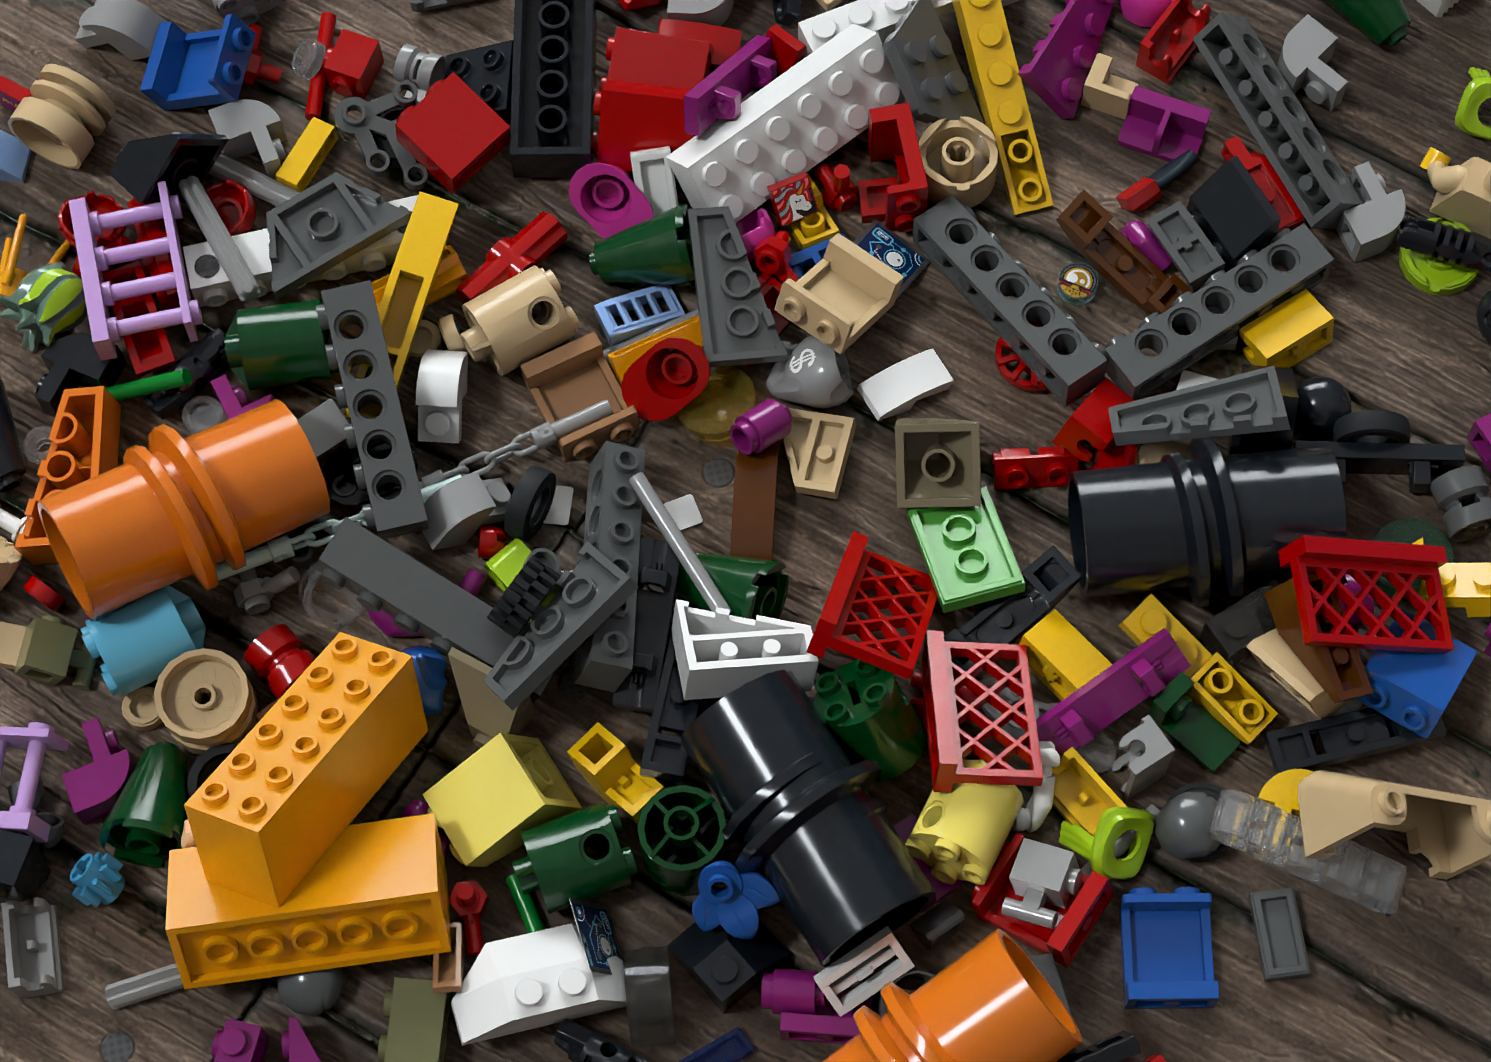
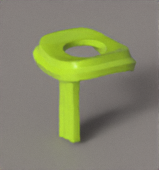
[1455,67,1491,140]
[1059,807,1154,880]

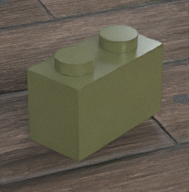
[378,977,453,1062]

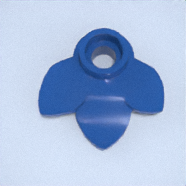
[692,861,780,939]

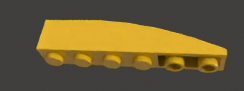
[952,0,1053,216]
[344,191,459,424]

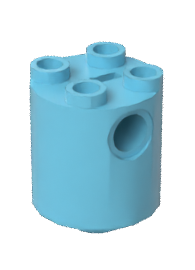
[81,586,206,696]

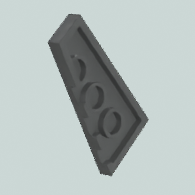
[1108,366,1291,446]

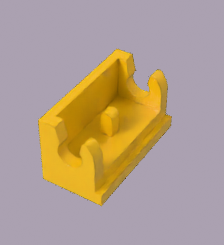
[1239,289,1334,368]
[1019,609,1113,701]
[1052,747,1127,837]

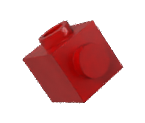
[322,29,384,99]

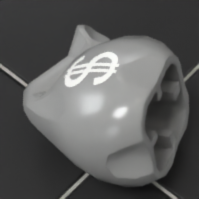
[766,335,853,408]

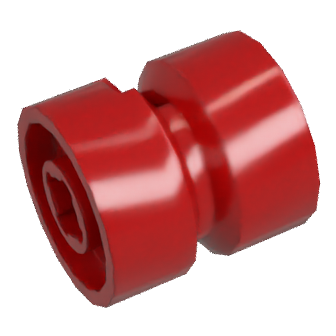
[244,624,316,699]

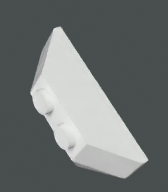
[451,923,635,1046]

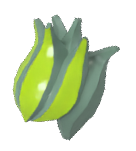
[0,261,88,352]

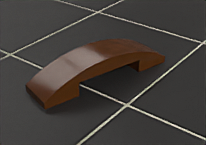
[1056,189,1195,330]
[730,440,780,560]

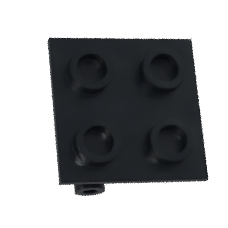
[443,40,513,123]

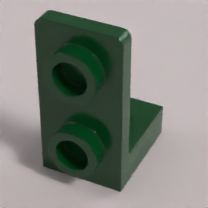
[1148,671,1240,773]

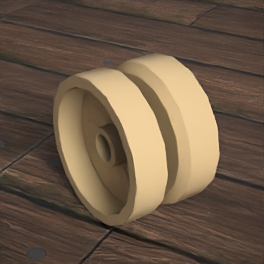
[154,648,259,755]

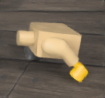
[1420,147,1491,239]

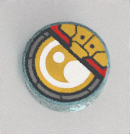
[1057,262,1098,305]

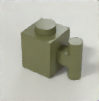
[14,615,97,691]

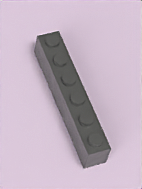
[315,517,556,703]

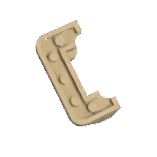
[1298,770,1491,880]

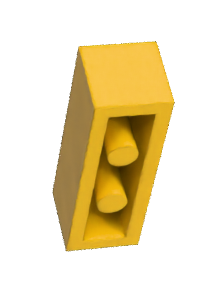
[275,117,338,192]

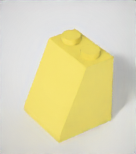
[422,733,582,867]

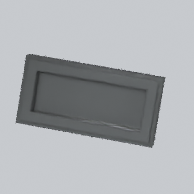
[1248,887,1310,982]

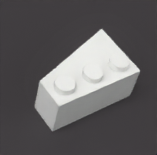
[671,599,819,700]

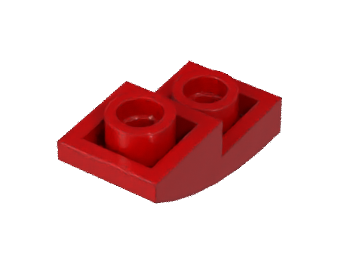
[657,18,742,69]

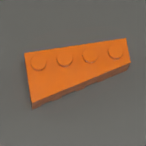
[14,386,121,565]

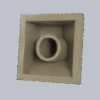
[895,418,981,508]
[448,647,535,748]

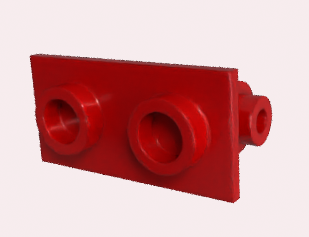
[992,446,1079,490]

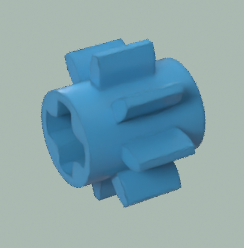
[70,852,125,907]

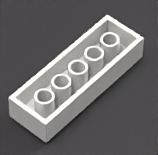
[666,24,906,223]

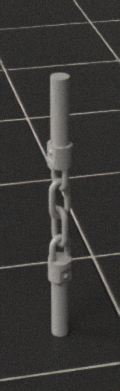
[383,399,614,499]

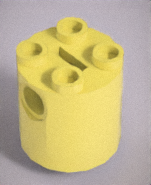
[905,759,1024,885]

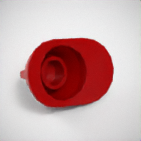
[621,337,710,421]

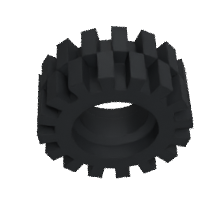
[487,555,561,639]

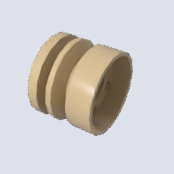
[7,64,116,169]

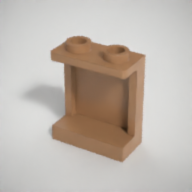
[520,331,640,462]

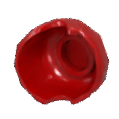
[197,180,256,236]

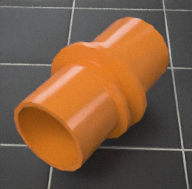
[37,399,330,619]
[822,928,1082,1062]

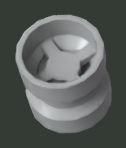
[393,43,446,92]

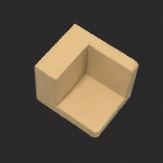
[1081,53,1138,120]

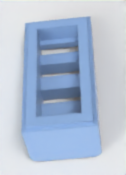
[594,284,685,347]

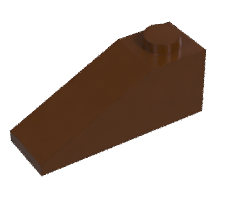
[1264,572,1373,703]

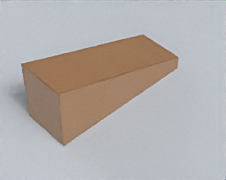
[432,922,466,993]

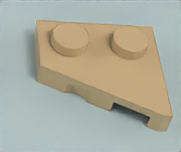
[783,408,857,499]

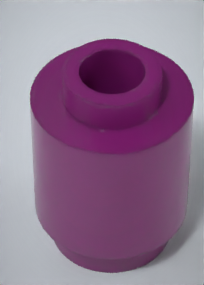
[730,398,792,455]
[761,969,826,1015]

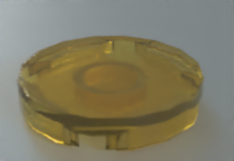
[677,366,759,442]

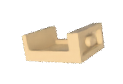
[774,233,904,355]

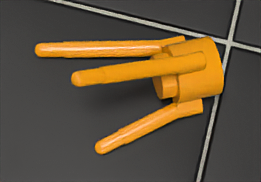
[0,214,71,303]

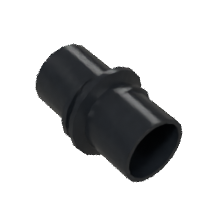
[1067,437,1347,607]
[681,669,935,967]

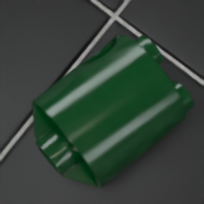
[225,298,339,391]
[814,659,927,782]
[637,785,730,897]
[512,801,638,914]

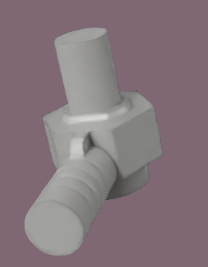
[234,566,300,615]

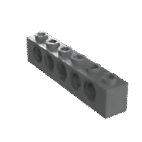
[1192,13,1364,230]
[913,195,1107,407]
[1105,223,1334,401]
[316,280,429,539]
[574,441,645,692]

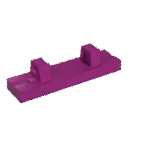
[684,35,777,136]
[1023,628,1191,760]

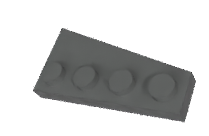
[687,206,788,368]
[483,541,639,711]

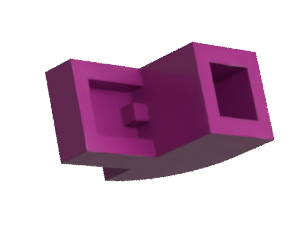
[61,717,137,825]

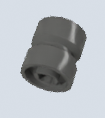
[1429,465,1491,543]

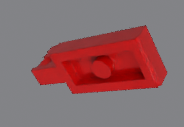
[1221,135,1305,235]

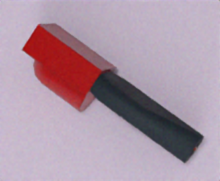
[1116,150,1198,212]

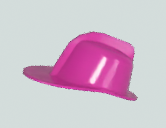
[568,163,654,239]

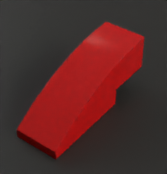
[103,260,177,377]

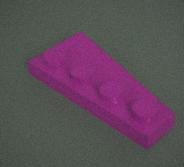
[1018,0,1115,119]

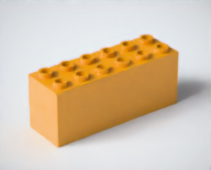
[184,632,428,908]
[165,813,451,990]

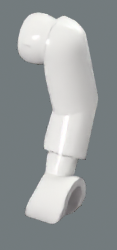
[1012,741,1060,833]

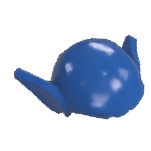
[400,645,448,716]

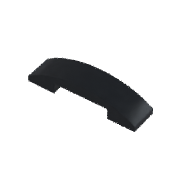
[944,545,1082,680]

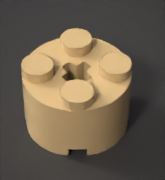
[919,116,998,208]

